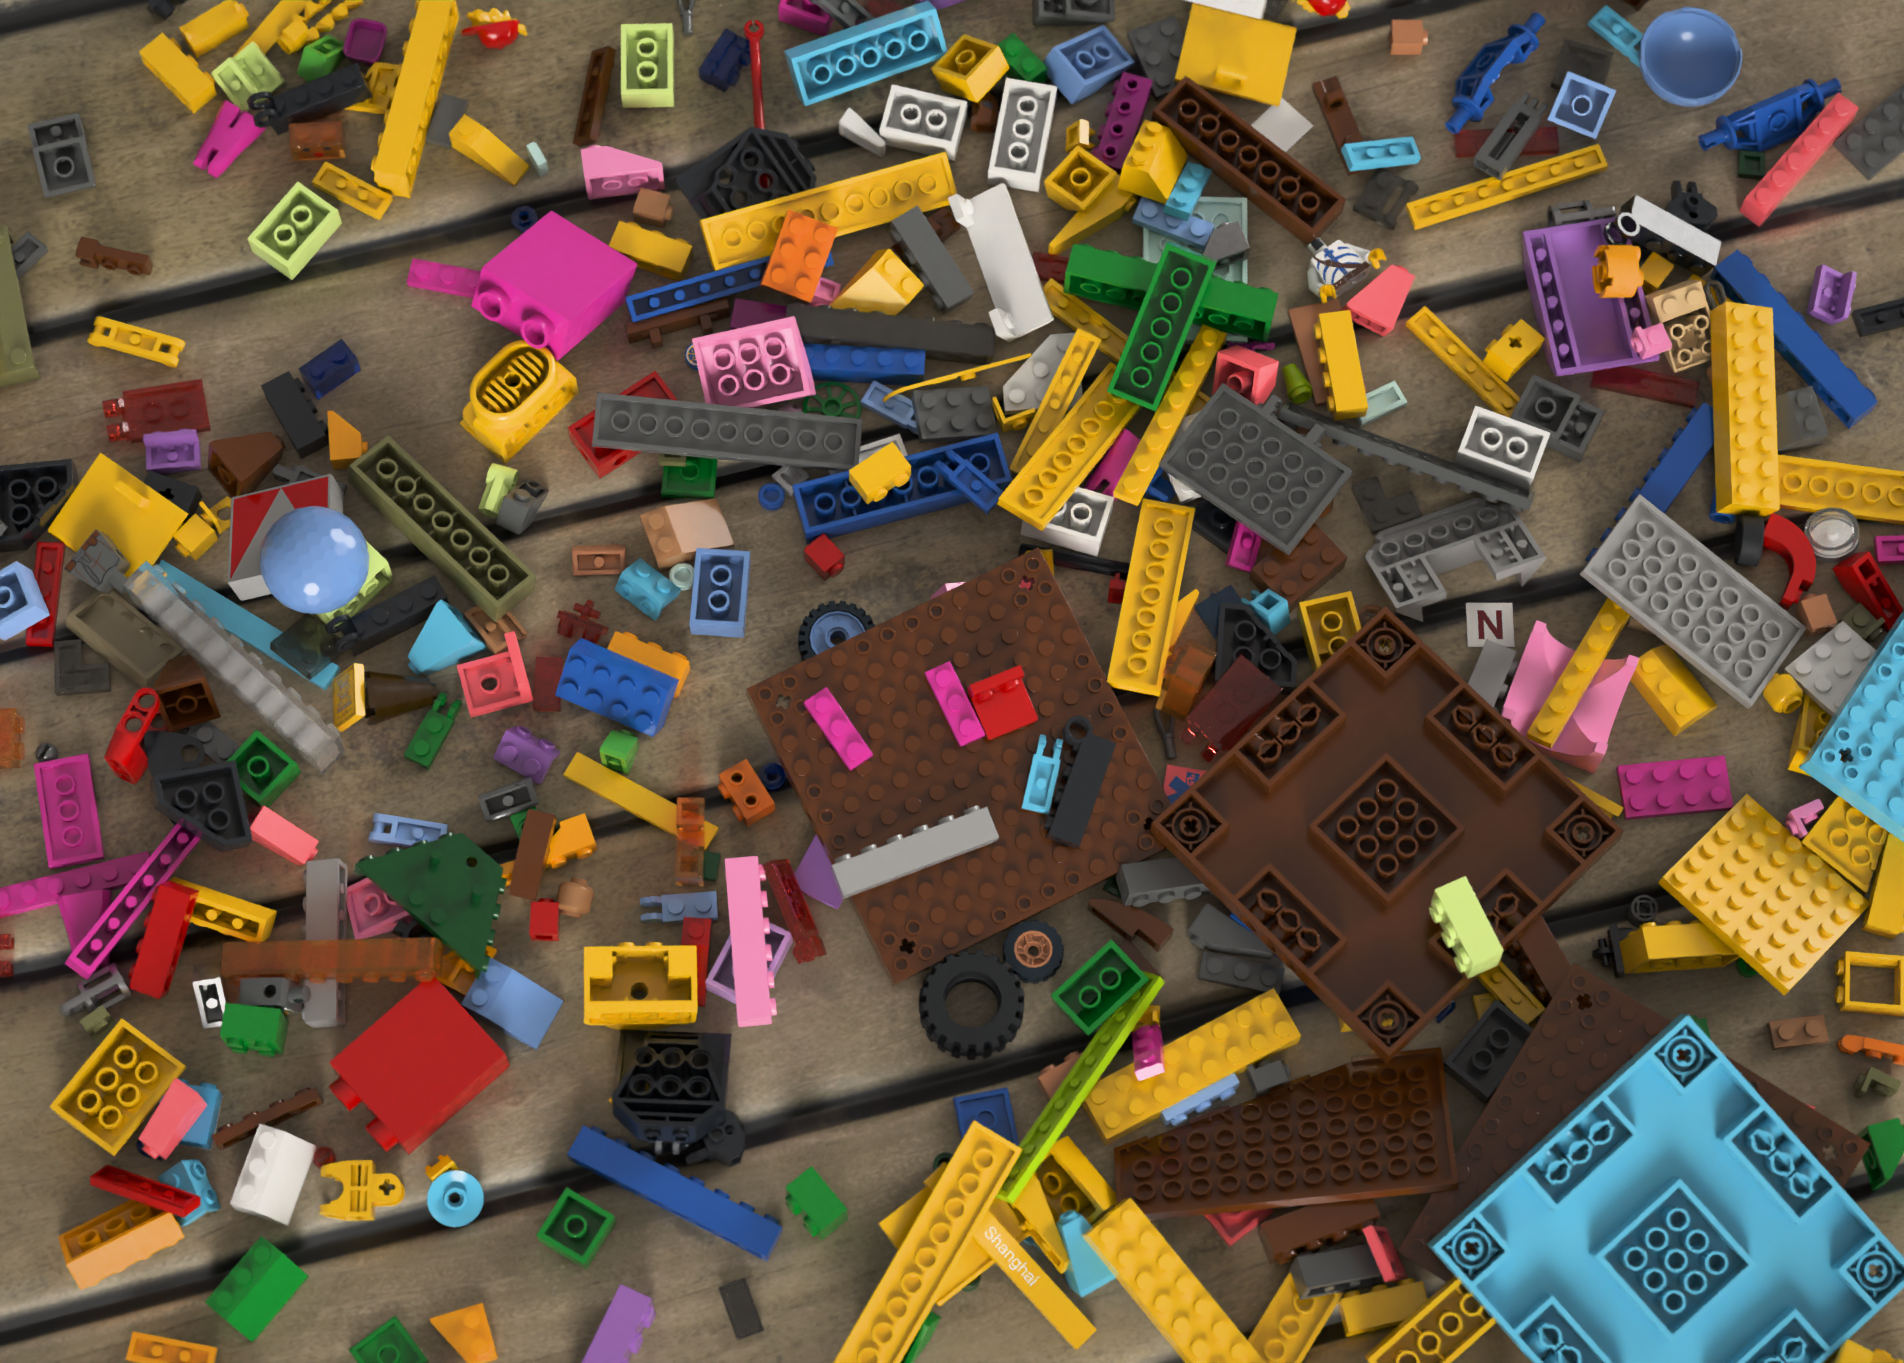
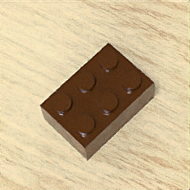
[1249,523,1347,613]

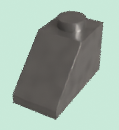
[1203,221,1250,271]
[192,961,229,1029]

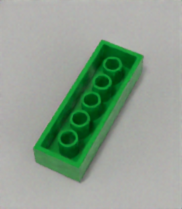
[1107,241,1217,411]

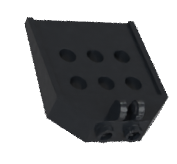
[673,127,817,220]
[612,1030,732,1154]

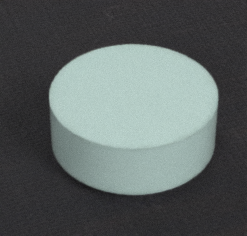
[669,562,694,591]

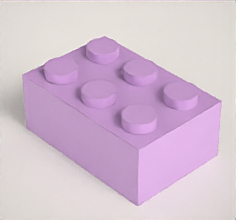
[705,922,793,1004]

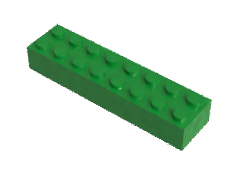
[1064,243,1279,342]

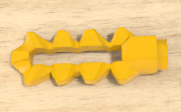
[277,0,363,55]

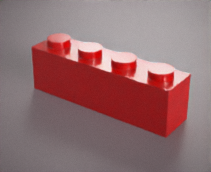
[128,880,199,999]

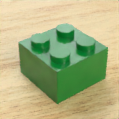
[226,729,301,808]
[220,1003,289,1057]
[785,1166,848,1240]
[536,1187,617,1270]

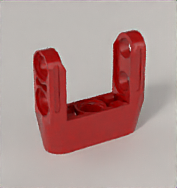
[104,688,168,785]

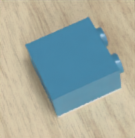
[158,1078,223,1150]

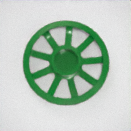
[802,381,862,419]

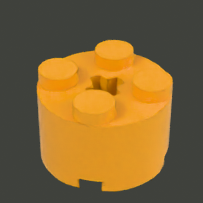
[1592,245,1644,298]

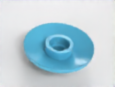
[427,1170,484,1227]

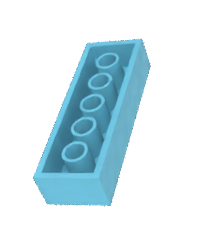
[784,0,947,106]

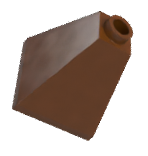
[208,431,286,498]
[152,654,221,732]

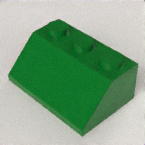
[1050,939,1149,1036]
[205,1236,309,1343]

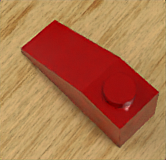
[1832,551,1903,633]
[681,917,713,1007]

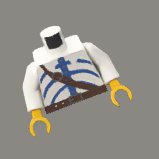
[1307,238,1387,304]

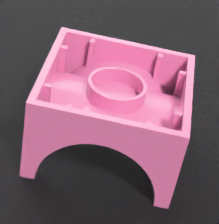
[1500,620,1639,774]

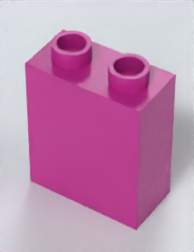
[471,211,637,360]

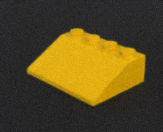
[49,1019,186,1156]

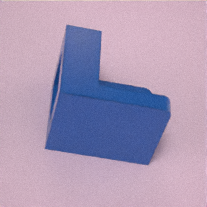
[1143,467,1176,503]

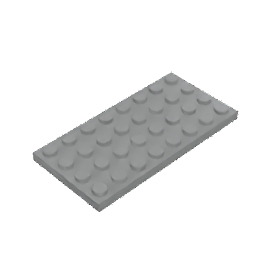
[1580,494,1807,709]

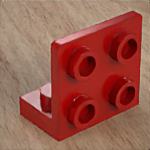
[967,665,1038,740]

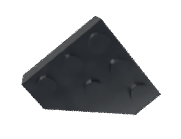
[0,459,78,552]
[1213,602,1298,695]
[149,761,252,852]

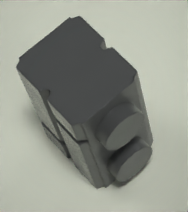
[478,776,540,822]

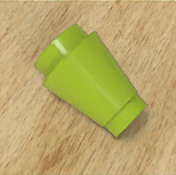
[1282,363,1312,404]

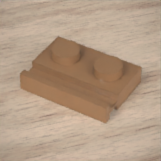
[463,605,527,655]

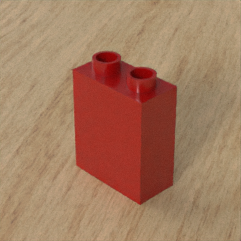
[328,973,510,1155]

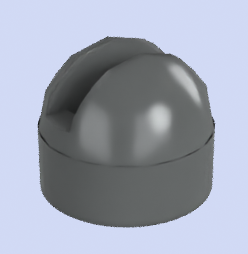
[35,743,59,763]

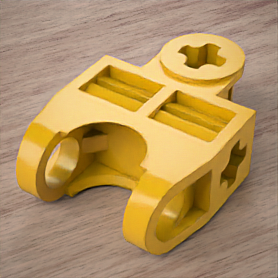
[319,1160,405,1221]

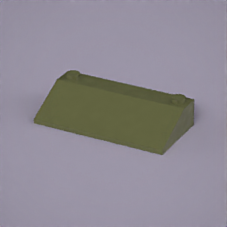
[0,225,41,387]

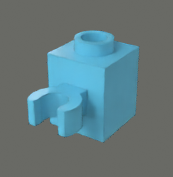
[1241,588,1291,635]

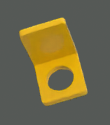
[991,396,1036,433]
[199,496,231,534]

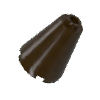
[364,671,437,725]

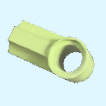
[478,463,519,519]

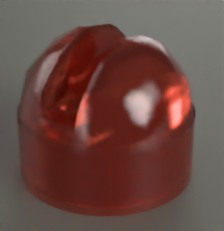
[313,1146,336,1169]

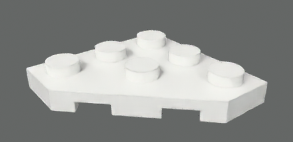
[1002,333,1083,415]

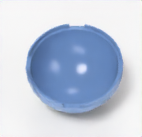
[1638,7,1742,107]
[259,506,369,614]

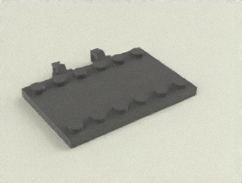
[1159,383,1352,556]

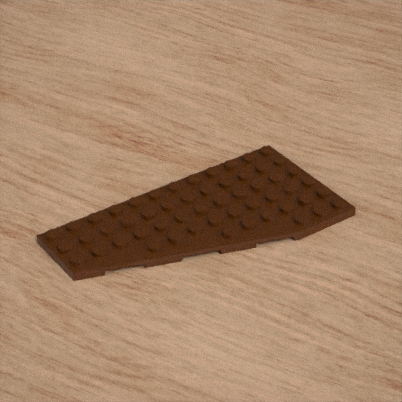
[1114,1047,1459,1220]

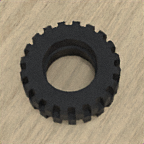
[919,949,1025,1060]

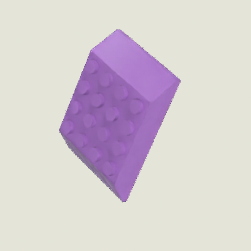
[1522,217,1660,377]

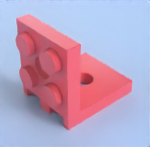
[457,631,534,718]

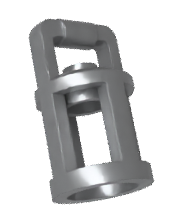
[1547,200,1616,228]
[59,963,133,1018]

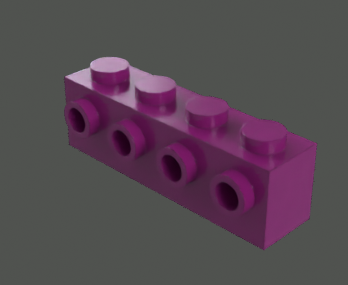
[1091,72,1153,175]

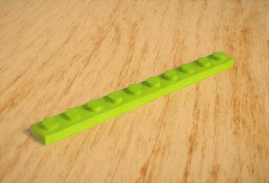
[995,971,1165,1204]

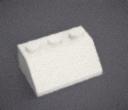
[230,1124,317,1226]

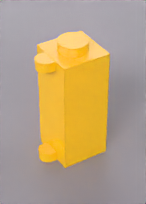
[179,0,249,58]

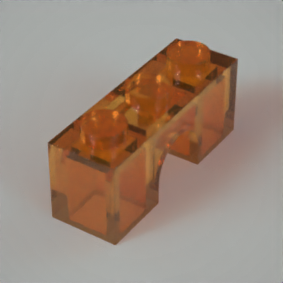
[675,798,706,886]

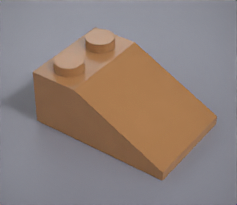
[640,498,734,573]

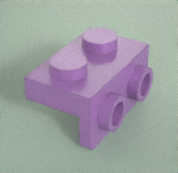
[1807,264,1857,325]
[143,429,201,474]
[493,726,561,784]

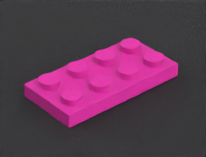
[34,753,105,870]
[1616,756,1733,820]

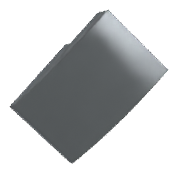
[1032,0,1115,26]
[27,113,96,198]
[1510,374,1604,462]

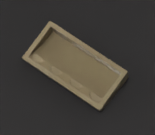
[66,590,184,689]

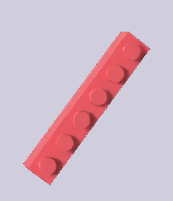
[1739,93,1859,227]

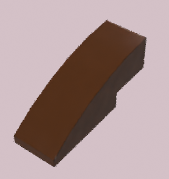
[509,808,557,901]
[1087,898,1174,952]

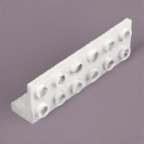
[948,183,1054,342]

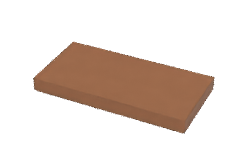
[1288,298,1367,407]

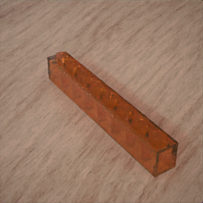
[221,938,444,985]

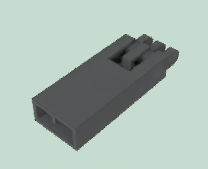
[1473,92,1548,181]

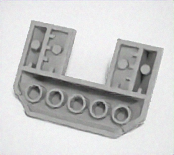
[1365,497,1546,622]

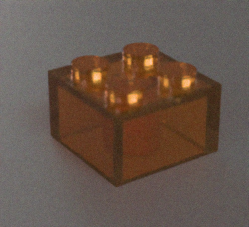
[1155,639,1217,722]

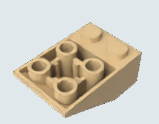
[1645,280,1712,373]

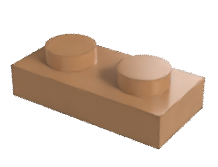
[1767,1014,1829,1050]

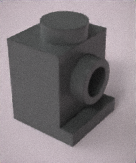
[1245,1059,1290,1097]

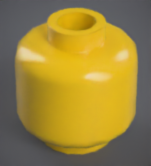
[1763,674,1803,714]

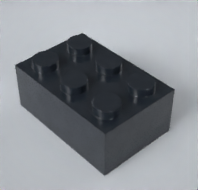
[1443,999,1533,1103]

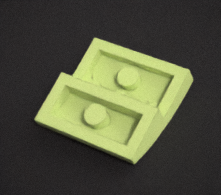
[210,42,286,112]

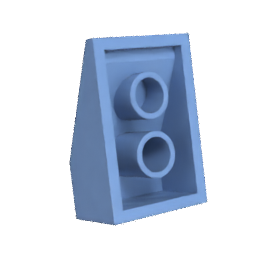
[1043,25,1135,104]
[461,958,564,1050]

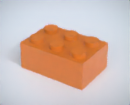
[759,210,838,304]

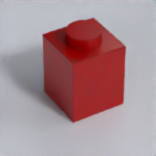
[803,533,845,581]
[529,898,560,941]

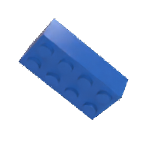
[555,638,679,737]

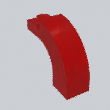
[1763,513,1816,611]

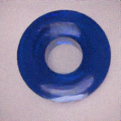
[511,206,538,232]
[758,763,786,790]

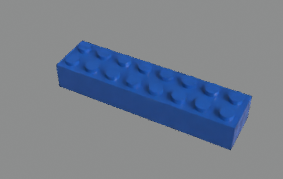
[792,433,1012,544]

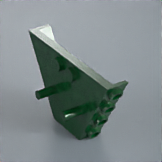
[354,832,507,980]

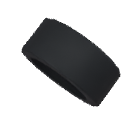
[1734,514,1764,566]

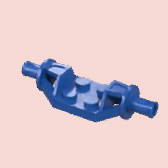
[1445,12,1546,134]
[1698,78,1842,152]

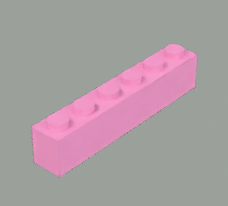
[725,856,777,1027]

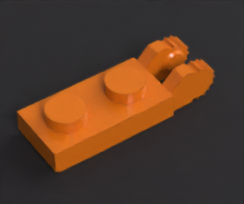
[1837,1034,1904,1065]

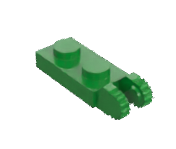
[404,692,462,770]

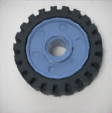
[798,600,875,661]

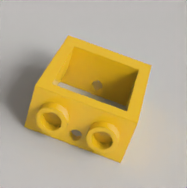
[1835,951,1904,1017]

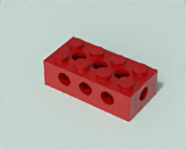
[567,371,677,479]

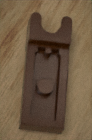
[75,237,153,276]

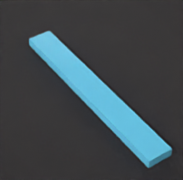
[147,560,340,691]

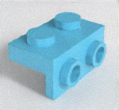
[615,558,681,621]
[158,1159,221,1226]

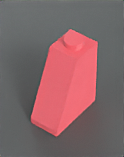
[1340,264,1415,337]
[247,806,319,866]
[139,1078,208,1160]

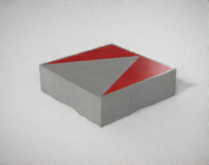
[228,474,344,601]

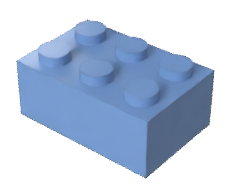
[689,548,751,638]

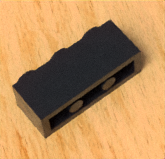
[261,371,329,459]

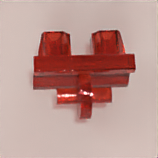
[556,600,609,644]

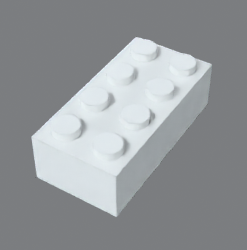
[988,78,1057,192]

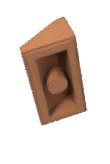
[572,544,626,576]

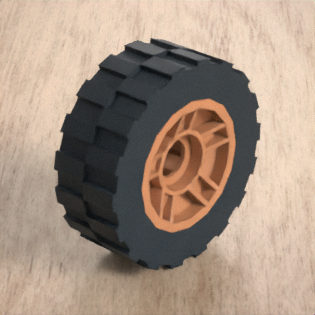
[1003,920,1064,984]

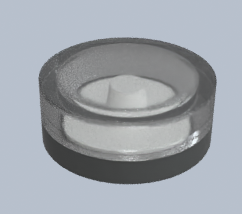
[1804,507,1860,563]

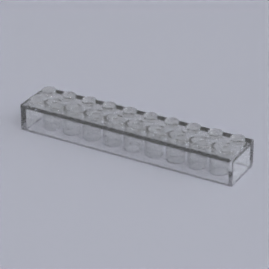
[123,561,345,775]

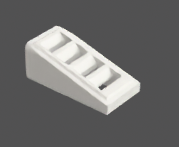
[839,108,886,158]

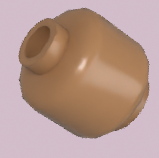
[556,877,594,919]

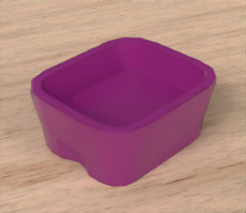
[343,18,387,67]

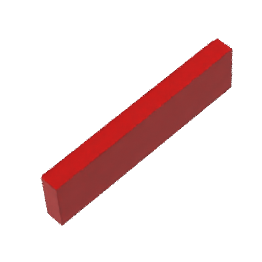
[25,542,66,647]
[90,1164,201,1218]

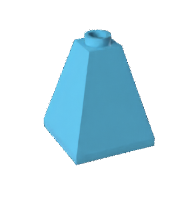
[407,600,488,676]
[1057,1210,1116,1297]

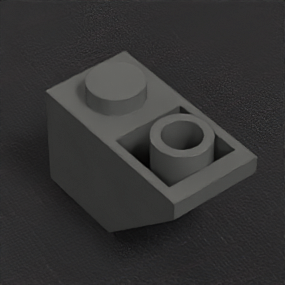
[495,479,549,535]

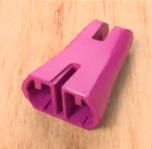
[193,100,266,178]
[1084,429,1141,501]
[57,889,113,968]

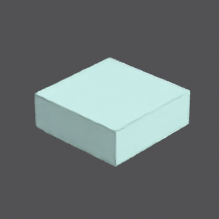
[526,142,549,177]

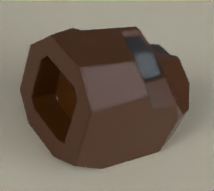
[971,92,999,134]

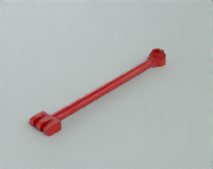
[744,19,776,199]

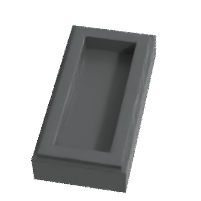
[426,93,468,149]

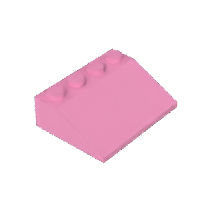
[692,316,816,408]

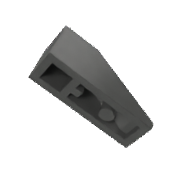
[1187,903,1274,960]

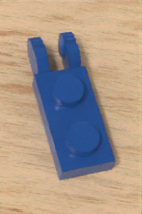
[934,449,1003,515]

